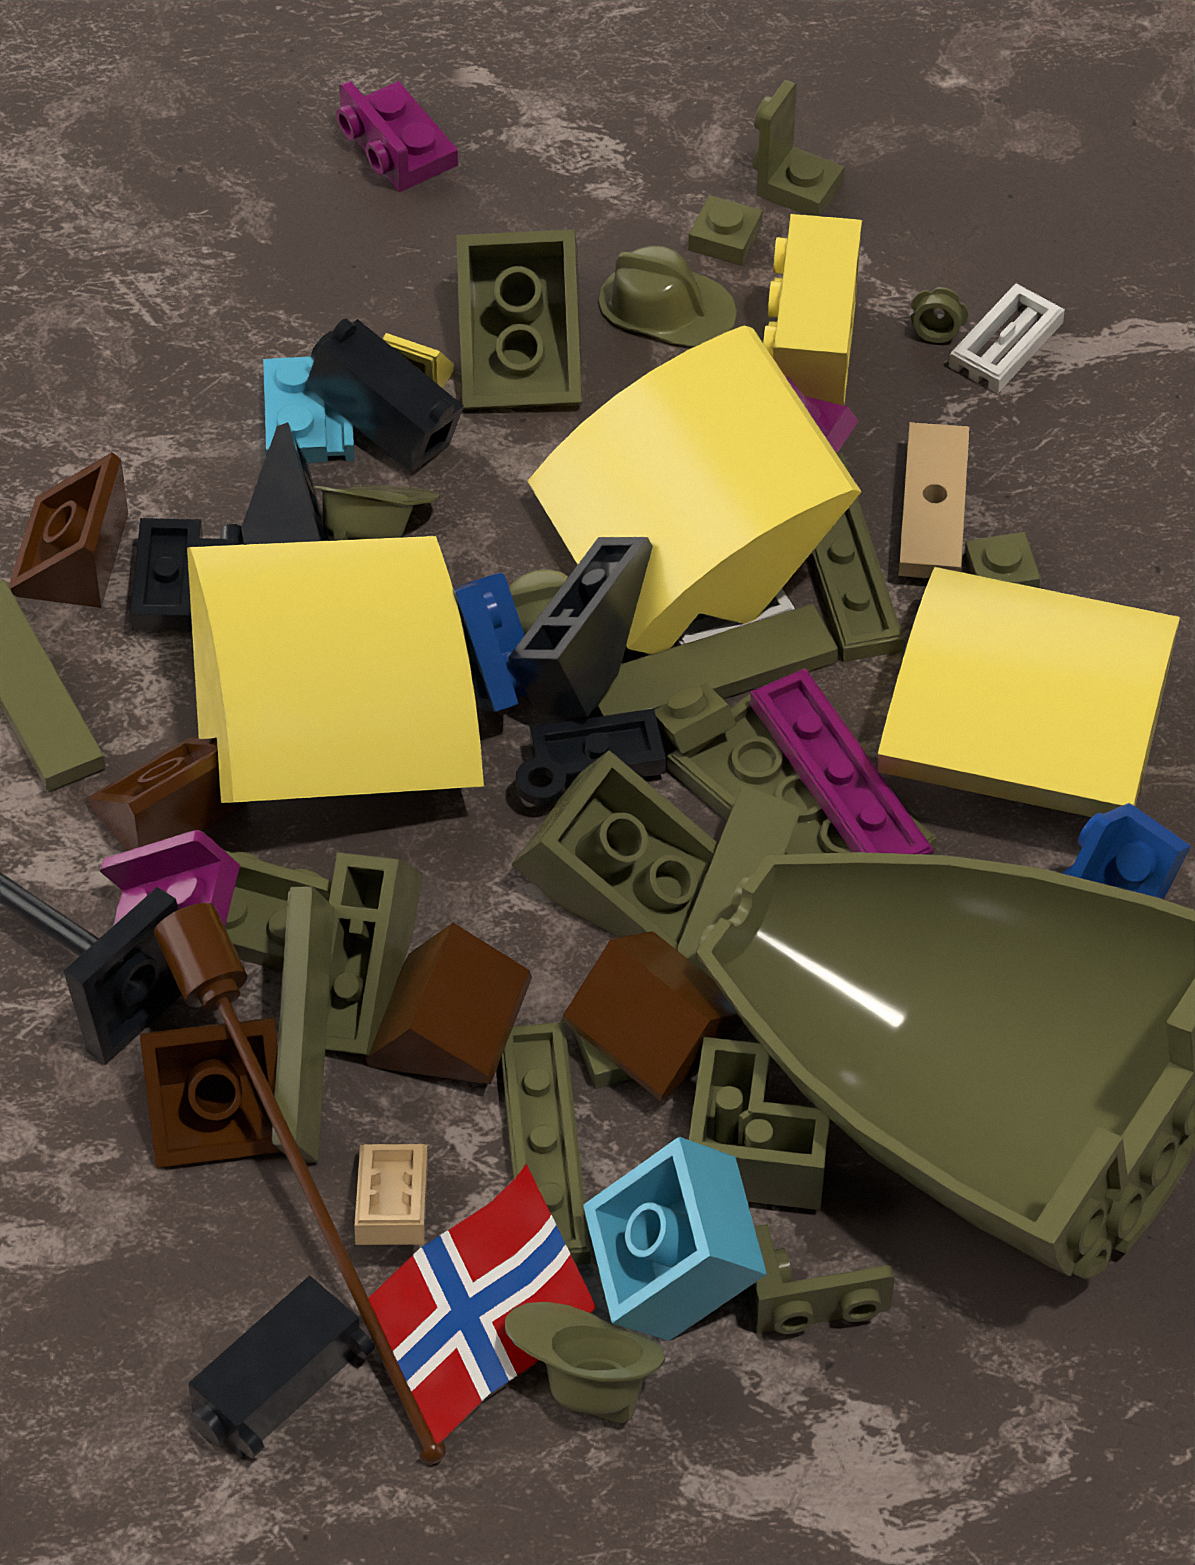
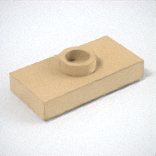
[355,1144,428,1245]

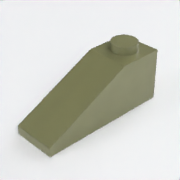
[325,852,423,1056]

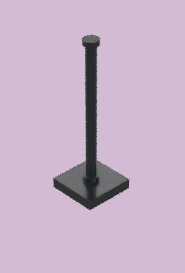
[0,872,182,1065]

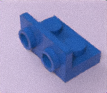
[453,573,527,712]
[1062,803,1191,900]

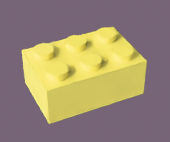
[763,214,862,405]

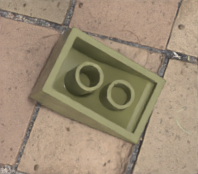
[456,229,582,411]
[511,750,718,949]

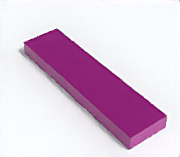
[750,668,934,855]

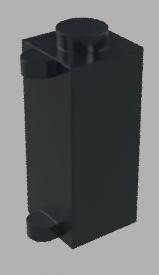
[306,318,464,473]
[188,1275,375,1459]

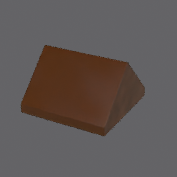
[8,452,128,608]
[86,736,247,851]
[365,923,532,1084]
[563,931,744,1102]
[140,1017,282,1168]

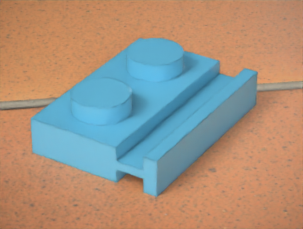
[263,357,355,463]

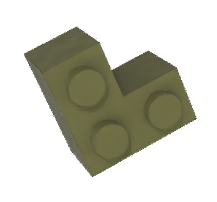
[689,1037,830,1210]

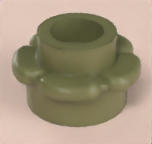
[911,287,968,343]

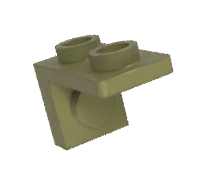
[752,80,845,216]
[746,1224,894,1334]

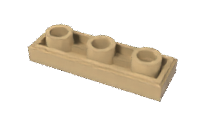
[898,422,970,578]

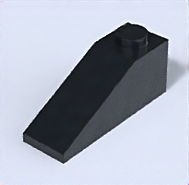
[241,422,329,545]
[508,537,653,717]

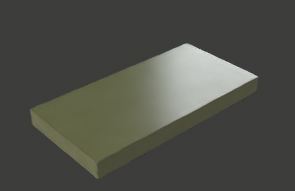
[667,694,937,854]

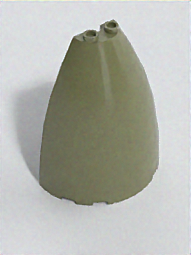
[696,852,1195,1279]

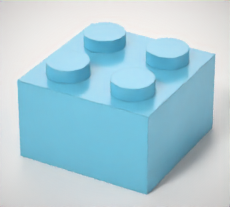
[583,1137,767,1341]

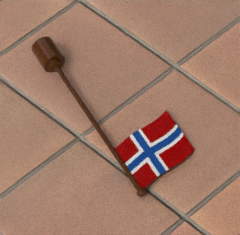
[154,903,596,1464]

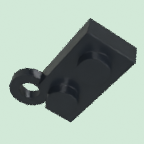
[516,708,666,805]

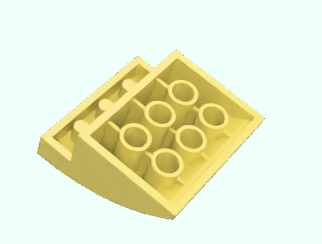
[528,325,861,654]
[187,536,484,803]
[878,567,1180,817]

